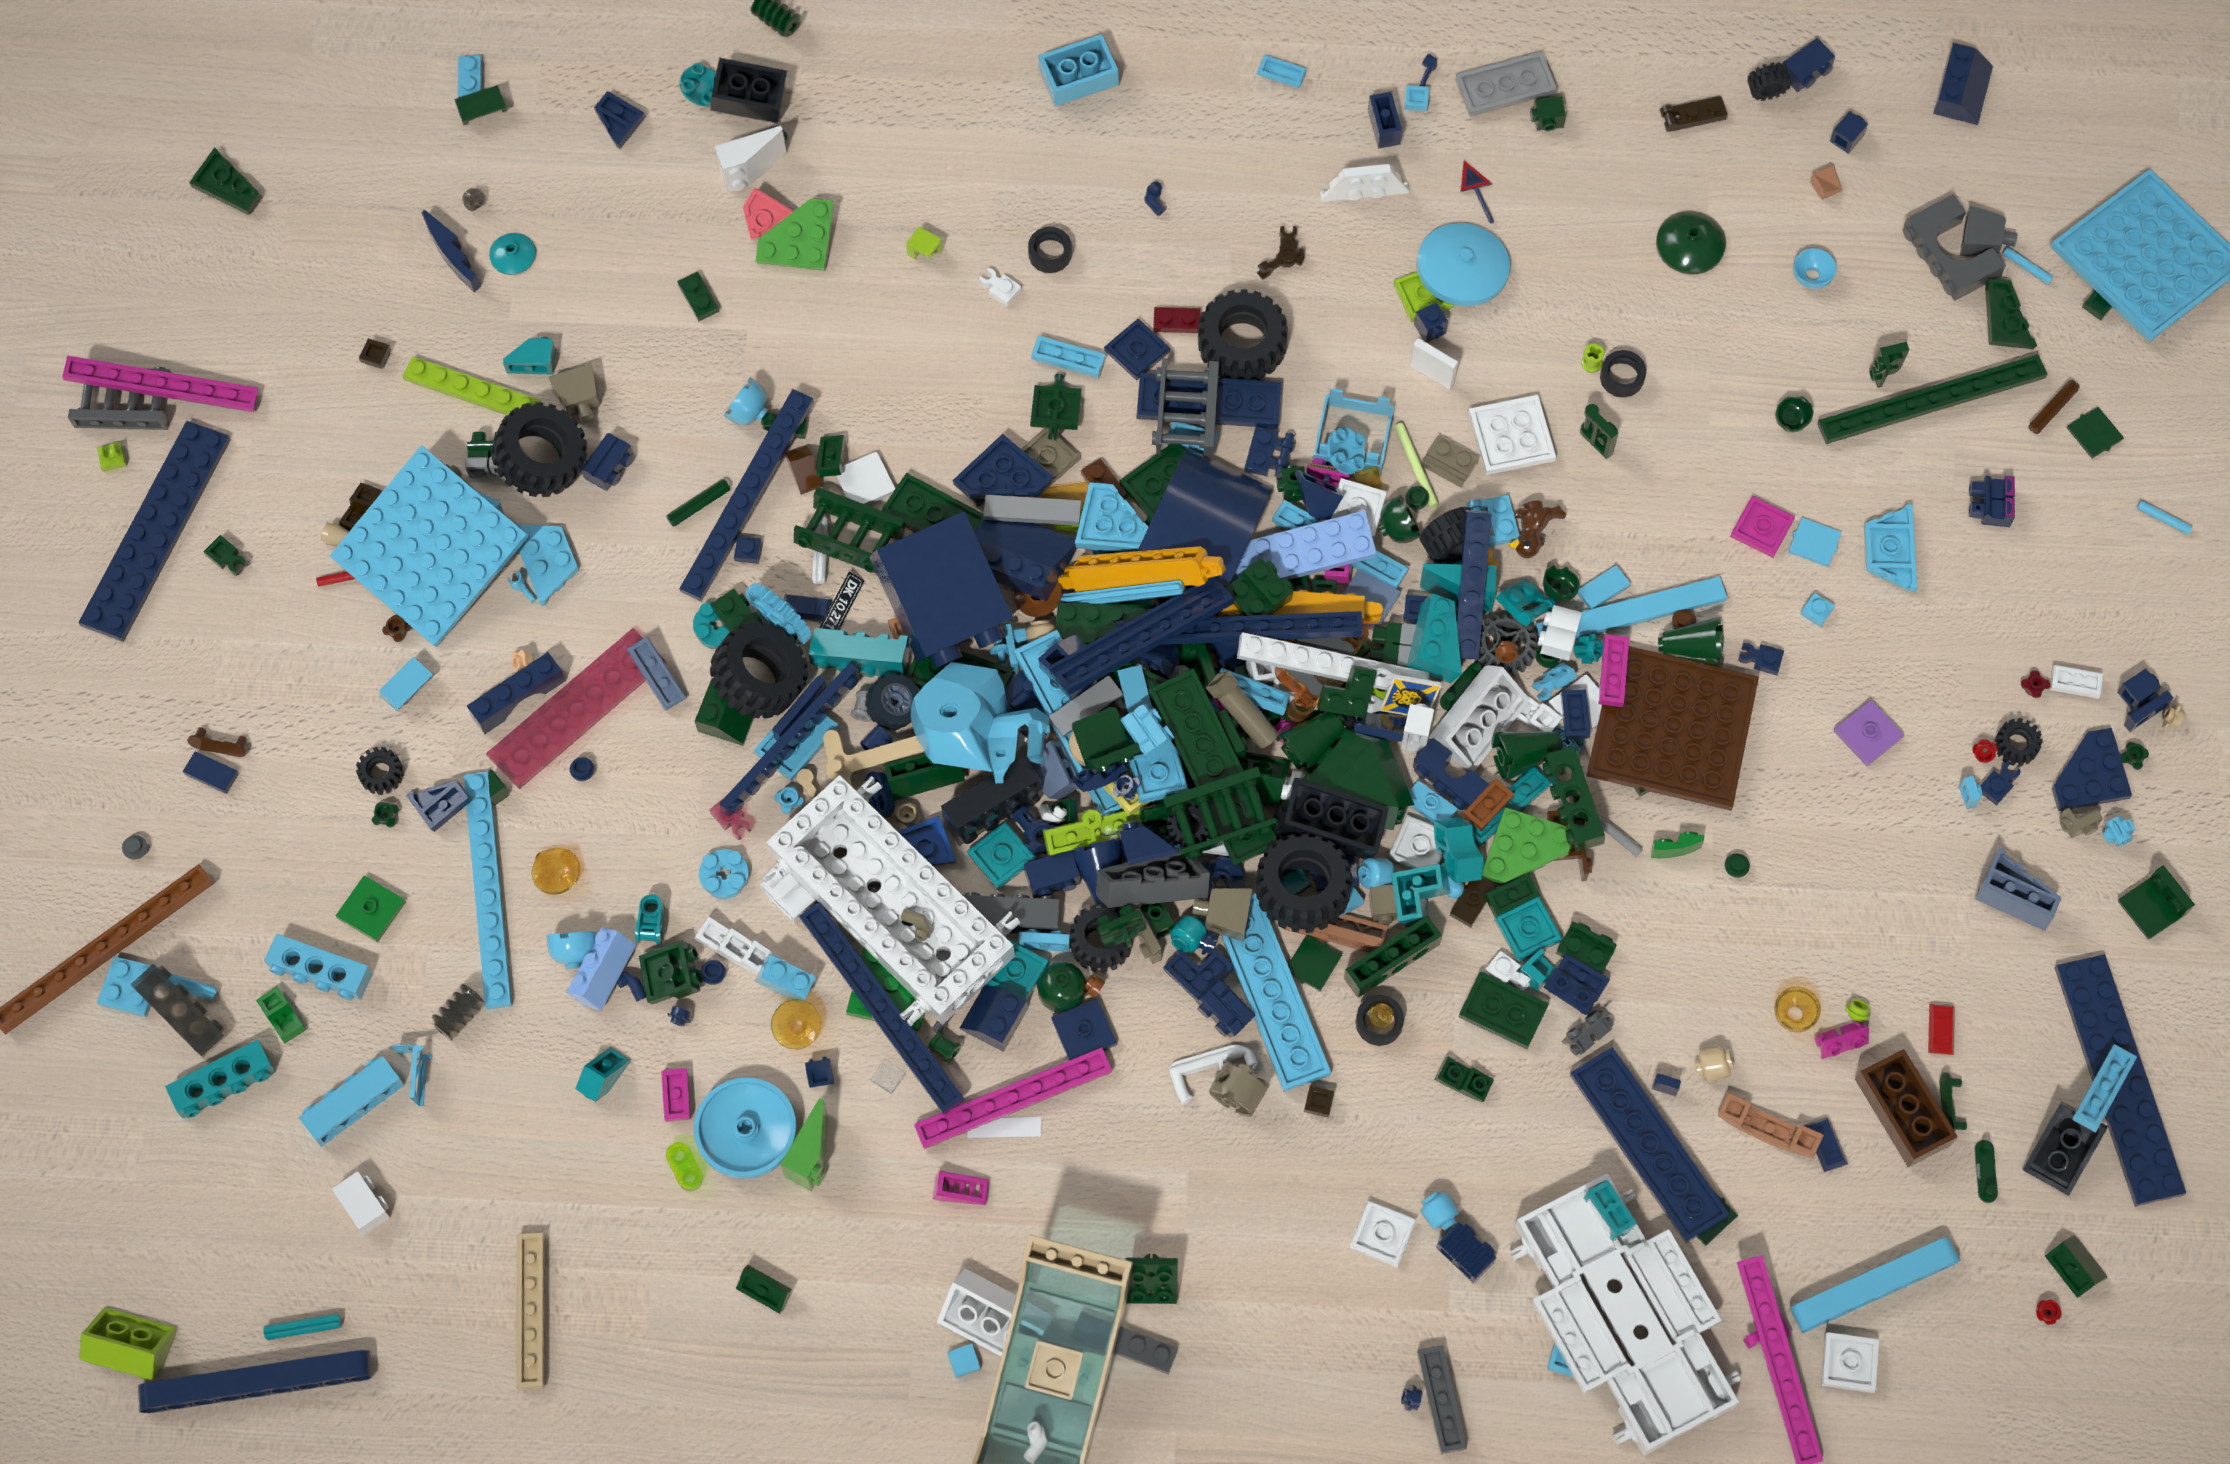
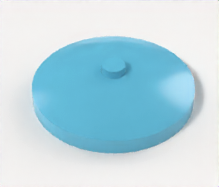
[1416,223,1510,306]
[694,1077,797,1179]

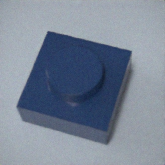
[734,536,762,564]

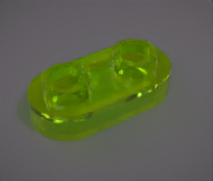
[666,1142,703,1191]

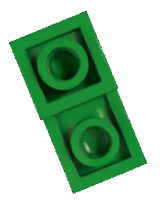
[1651,831,1705,858]

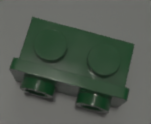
[1869,342,1910,388]
[1556,922,1617,974]

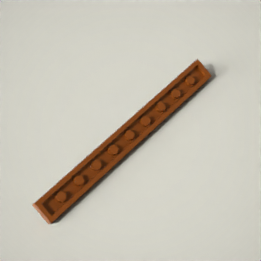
[0,864,214,1035]

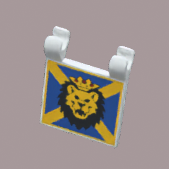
[1366,668,1441,715]

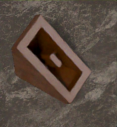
[785,445,823,495]

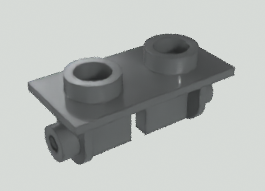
[1561,1010,1614,1056]

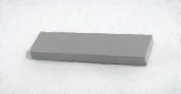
[983,495,1081,525]

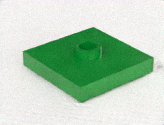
[335,876,406,942]

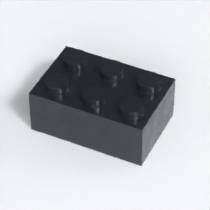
[710,57,787,124]

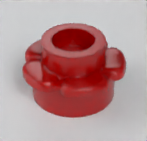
[1972,739,1997,763]
[2036,1299,2062,1325]

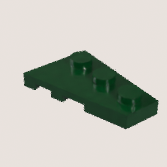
[189,147,261,215]

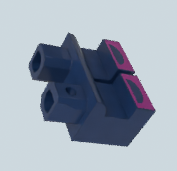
[1969,475,2015,528]

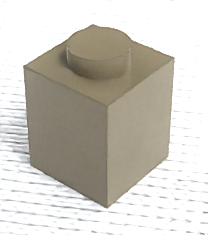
[1369,884,1397,925]

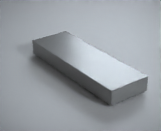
[1049,676,1123,738]

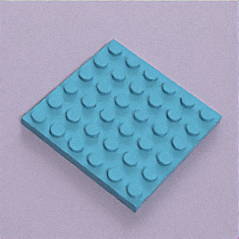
[2050,169,2230,343]
[330,445,529,647]

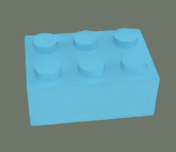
[1038,34,1119,107]

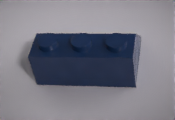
[1933,43,1993,125]

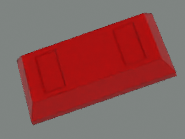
[1928,1004,1955,1055]

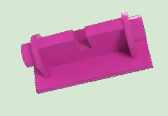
[1815,1021,1869,1059]

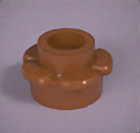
[1495,641,1518,663]
[1085,974,1105,998]

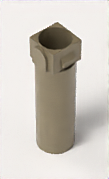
[1206,671,1279,749]

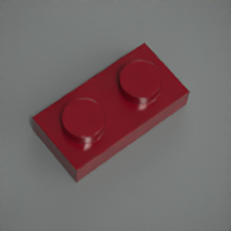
[1153,307,1201,333]

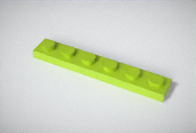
[403,356,541,415]

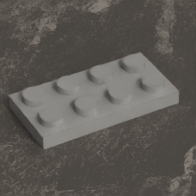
[1455,51,1557,117]

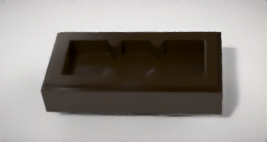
[1450,877,1497,928]

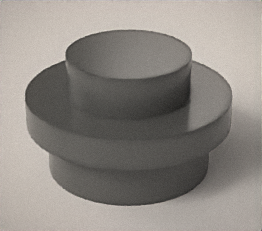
[122,835,147,860]

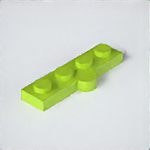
[1043,809,1142,855]

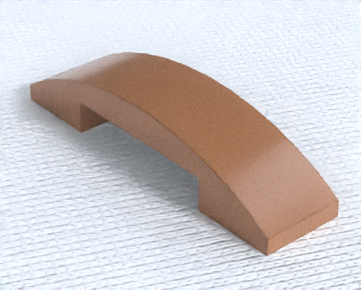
[1718,1093,1824,1158]

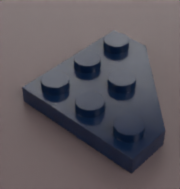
[953,434,1054,499]
[2052,728,2132,811]

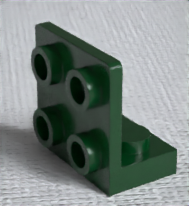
[2118,865,2195,939]

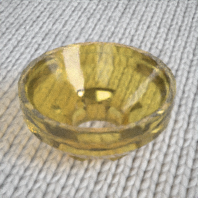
[1774,987,1821,1032]

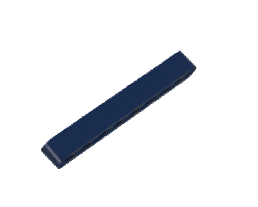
[138,1350,372,1413]

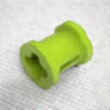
[1581,343,1605,373]

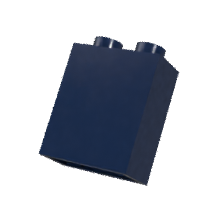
[869,511,1013,668]

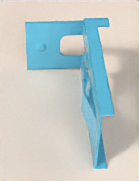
[390,1044,432,1106]

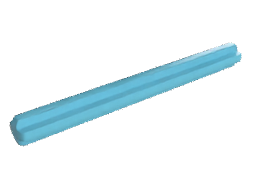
[1057,580,1185,608]

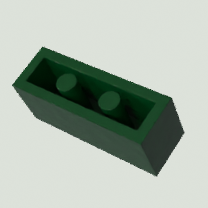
[884,753,965,801]

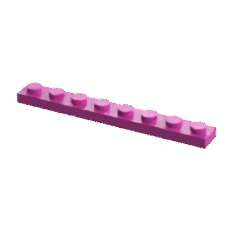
[62,355,258,413]
[914,1048,1112,1149]
[1736,1255,1823,1464]

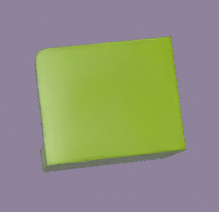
[906,227,943,259]

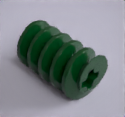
[750,0,802,37]

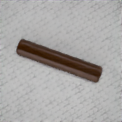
[2028,380,2080,434]

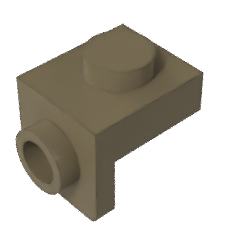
[2059,808,2103,839]

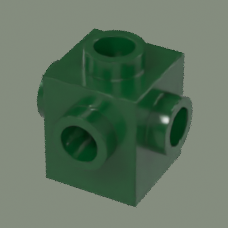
[1276,465,1310,502]

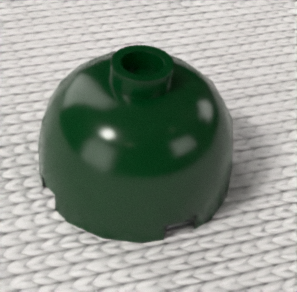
[1378,495,1420,544]
[1037,961,1087,1013]

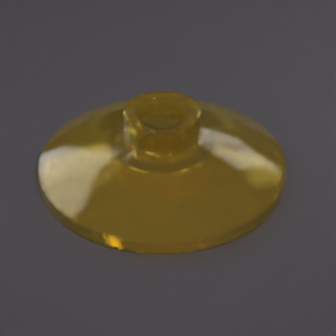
[771,999,822,1050]

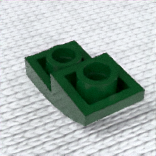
[1434,1056,1494,1102]

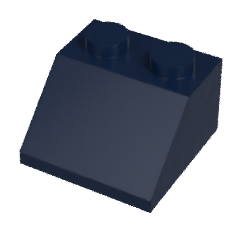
[959,985,1028,1052]

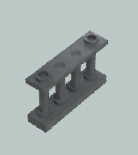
[1152,358,1219,457]
[68,367,171,430]

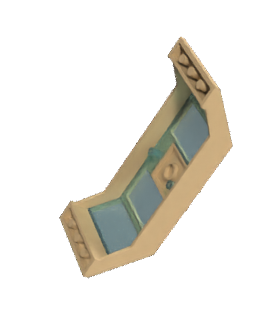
[972,1234,1132,1464]

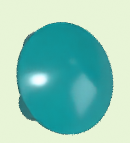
[679,63,716,106]

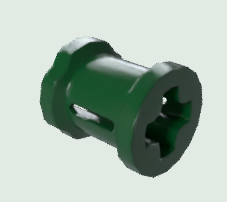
[928,1030,961,1063]

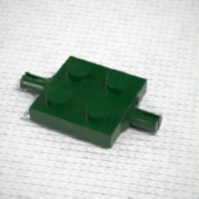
[1030,373,1082,441]

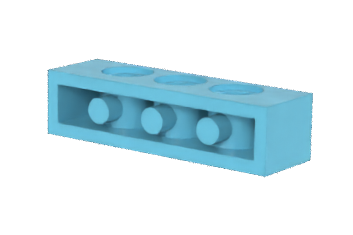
[264,934,373,1001]

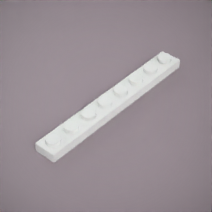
[1237,633,1429,690]

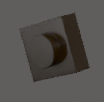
[359,338,391,369]
[1304,1086,1335,1118]

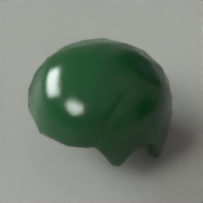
[1775,396,1814,432]
[1543,565,1580,601]

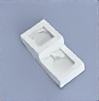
[1507,695,1563,732]

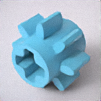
[2102,816,2136,847]

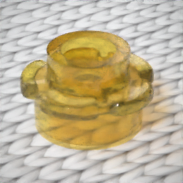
[1369,1004,1393,1028]

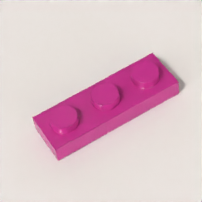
[1598,634,1629,707]

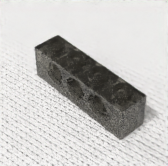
[130,963,226,1058]

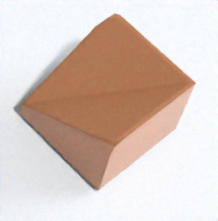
[1810,165,1842,200]

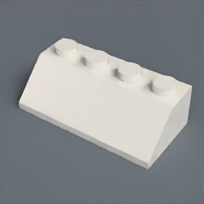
[1429,665,1530,771]
[937,1268,1055,1356]

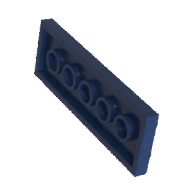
[1137,373,1281,428]

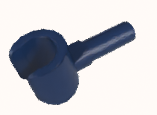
[1419,54,1437,87]

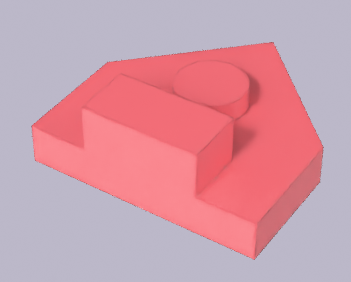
[743,187,794,239]

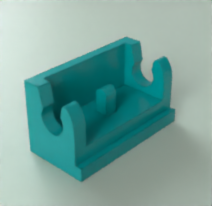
[1583,1180,1637,1242]

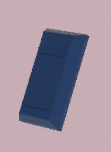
[784,594,832,621]
[1804,1117,1848,1172]

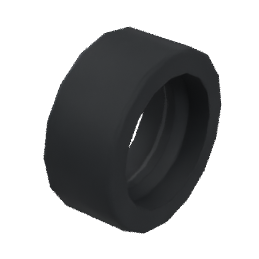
[1028,227,1072,273]
[1600,350,1646,398]
[1355,995,1404,1046]

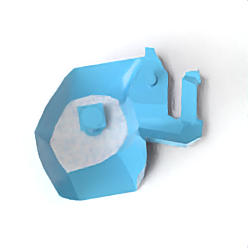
[911,662,1050,784]

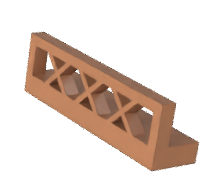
[1284,914,1388,953]

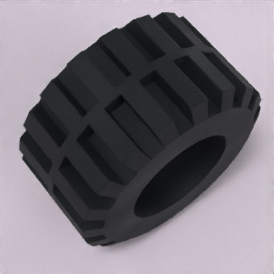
[1419,507,1471,564]
[1070,904,1132,973]

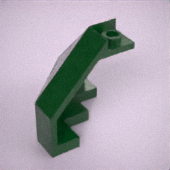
[1302,727,1415,830]

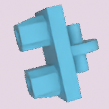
[990,624,1027,674]

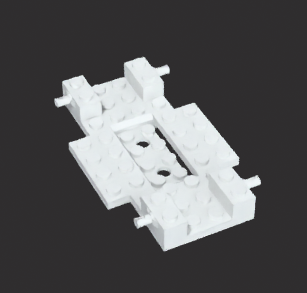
[1509,1173,1741,1457]

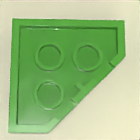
[756,199,834,271]
[1482,807,1572,885]

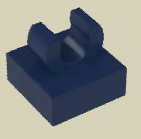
[805,1056,834,1088]

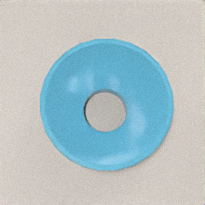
[1793,248,1837,289]

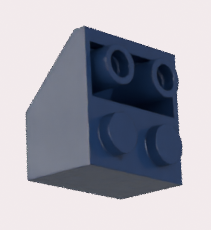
[1038,634,1097,701]

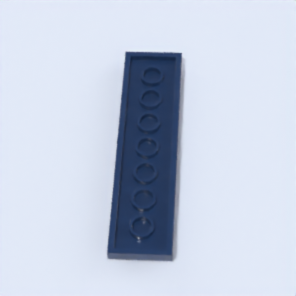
[1570,1047,1730,1243]

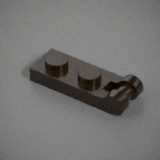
[1659,96,1728,132]

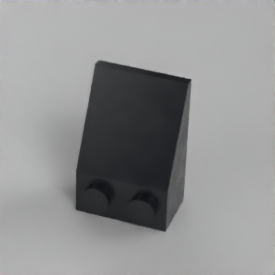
[2023,1101,2108,1196]

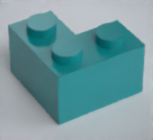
[1391,864,1450,927]

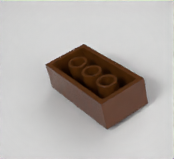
[1855,1049,1958,1167]

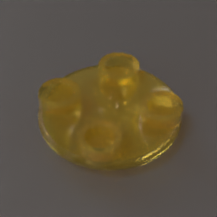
[531,848,581,895]

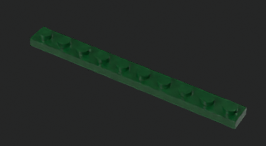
[1817,354,2047,444]

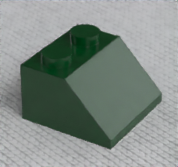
[695,678,754,746]

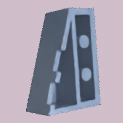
[1975,847,2062,931]

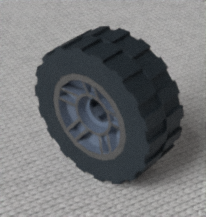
[865,673,919,730]

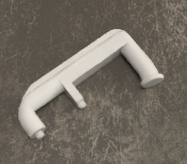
[1169,1045,1258,1106]

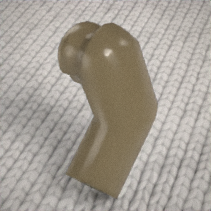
[901,908,932,942]

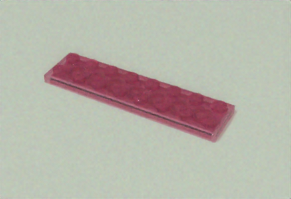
[486,628,666,790]

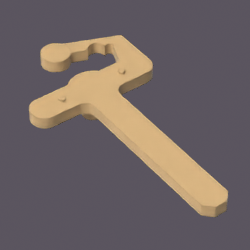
[796,730,925,799]

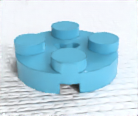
[699,849,749,899]

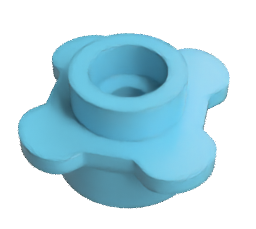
[775,786,804,814]

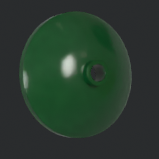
[1656,211,1726,274]

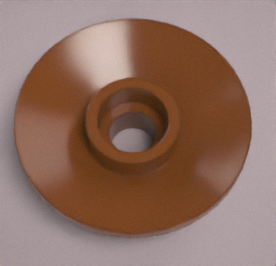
[1014,582,1062,617]

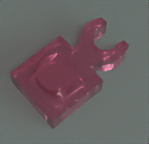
[709,799,752,840]

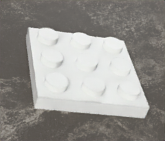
[1468,395,1556,475]

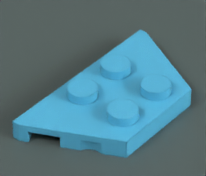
[1864,504,1917,592]
[516,524,579,606]

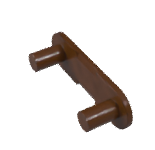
[187,727,247,757]

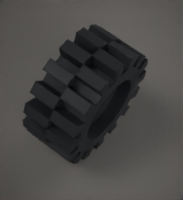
[1747,62,1792,101]
[1994,718,2043,766]
[356,747,404,795]
[1167,803,1210,849]

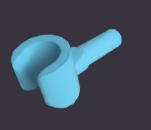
[508,571,536,603]

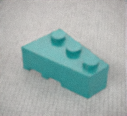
[1407,593,1462,684]

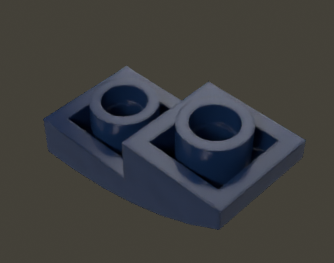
[1073,761,1129,792]

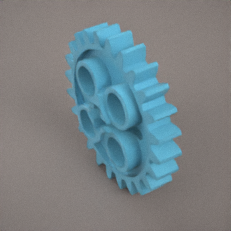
[745,582,812,645]

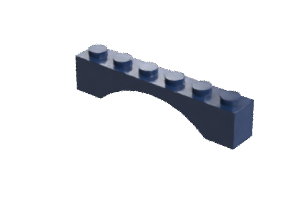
[1456,510,1492,660]

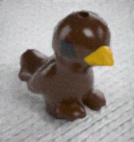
[1508,500,1566,558]

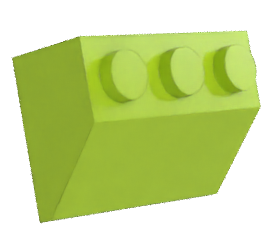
[79,1307,177,1380]

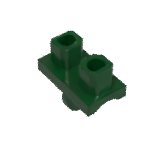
[1097,905,1146,948]

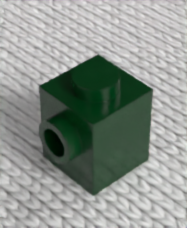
[1530,96,1566,131]
[1140,902,1174,940]

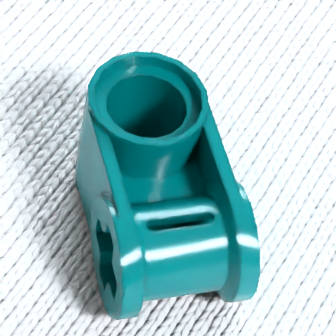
[635,894,665,944]

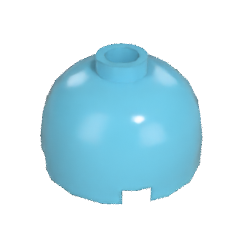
[723,377,768,425]
[546,932,597,969]

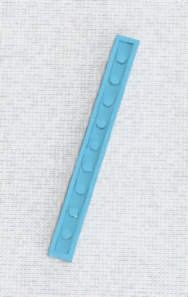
[464,771,512,1010]

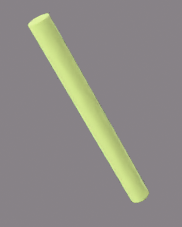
[1394,423,1438,508]

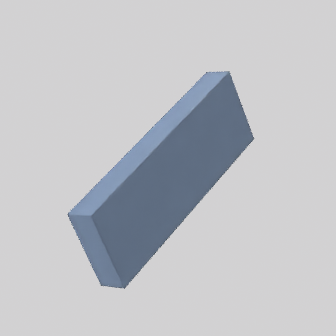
[626,636,687,711]

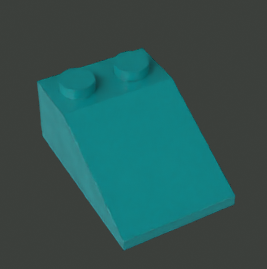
[1420,563,1496,614]

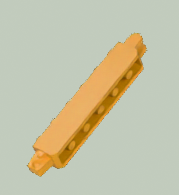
[1058,546,1226,593]
[1217,590,1384,626]

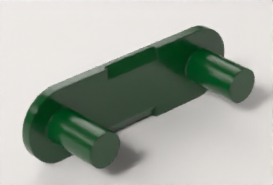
[1440,662,1483,711]
[1939,1072,1967,1131]
[1974,1140,1998,1203]

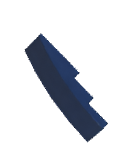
[421,210,481,293]

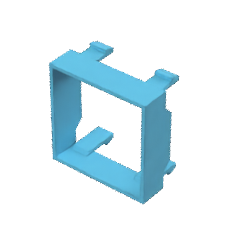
[1314,388,1394,475]

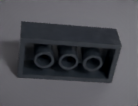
[941,756,1042,846]

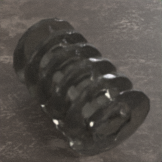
[432,984,485,1041]

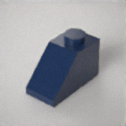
[1295,470,1343,520]
[1139,644,1181,680]

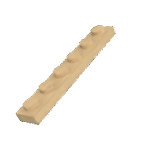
[516,1233,544,1390]

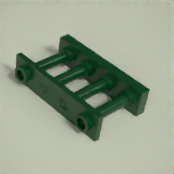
[793,487,905,574]
[1163,767,1277,860]

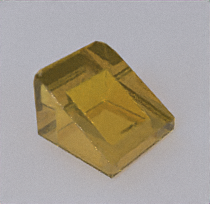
[1354,466,1382,490]

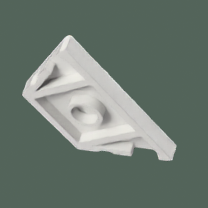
[1320,164,1409,202]

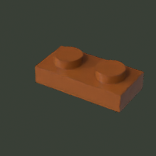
[1463,779,1514,832]

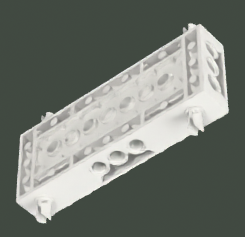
[762,775,1020,1026]

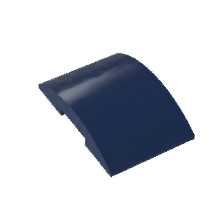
[1138,448,1273,587]

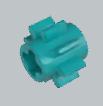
[1573,634,1603,664]

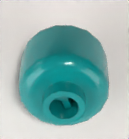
[1170,916,1207,953]

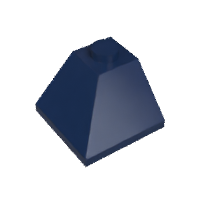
[1117,820,1177,865]

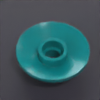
[489,233,536,275]

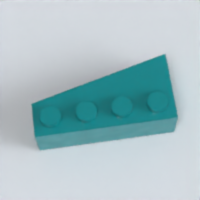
[808,628,911,677]

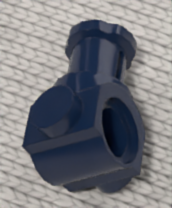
[1011,805,1056,856]

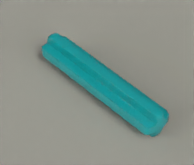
[263,1313,341,1340]

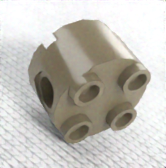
[1209,1061,1270,1117]

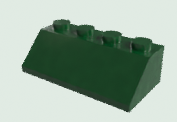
[1185,752,1290,807]

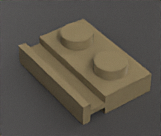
[1421,435,1479,488]
[1134,906,1162,964]

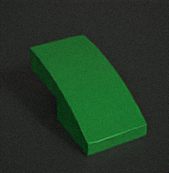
[256,986,306,1044]

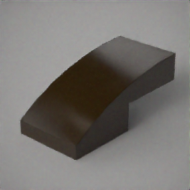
[339,482,382,531]

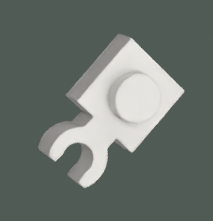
[979,268,1022,307]

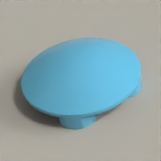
[1327,427,1366,474]

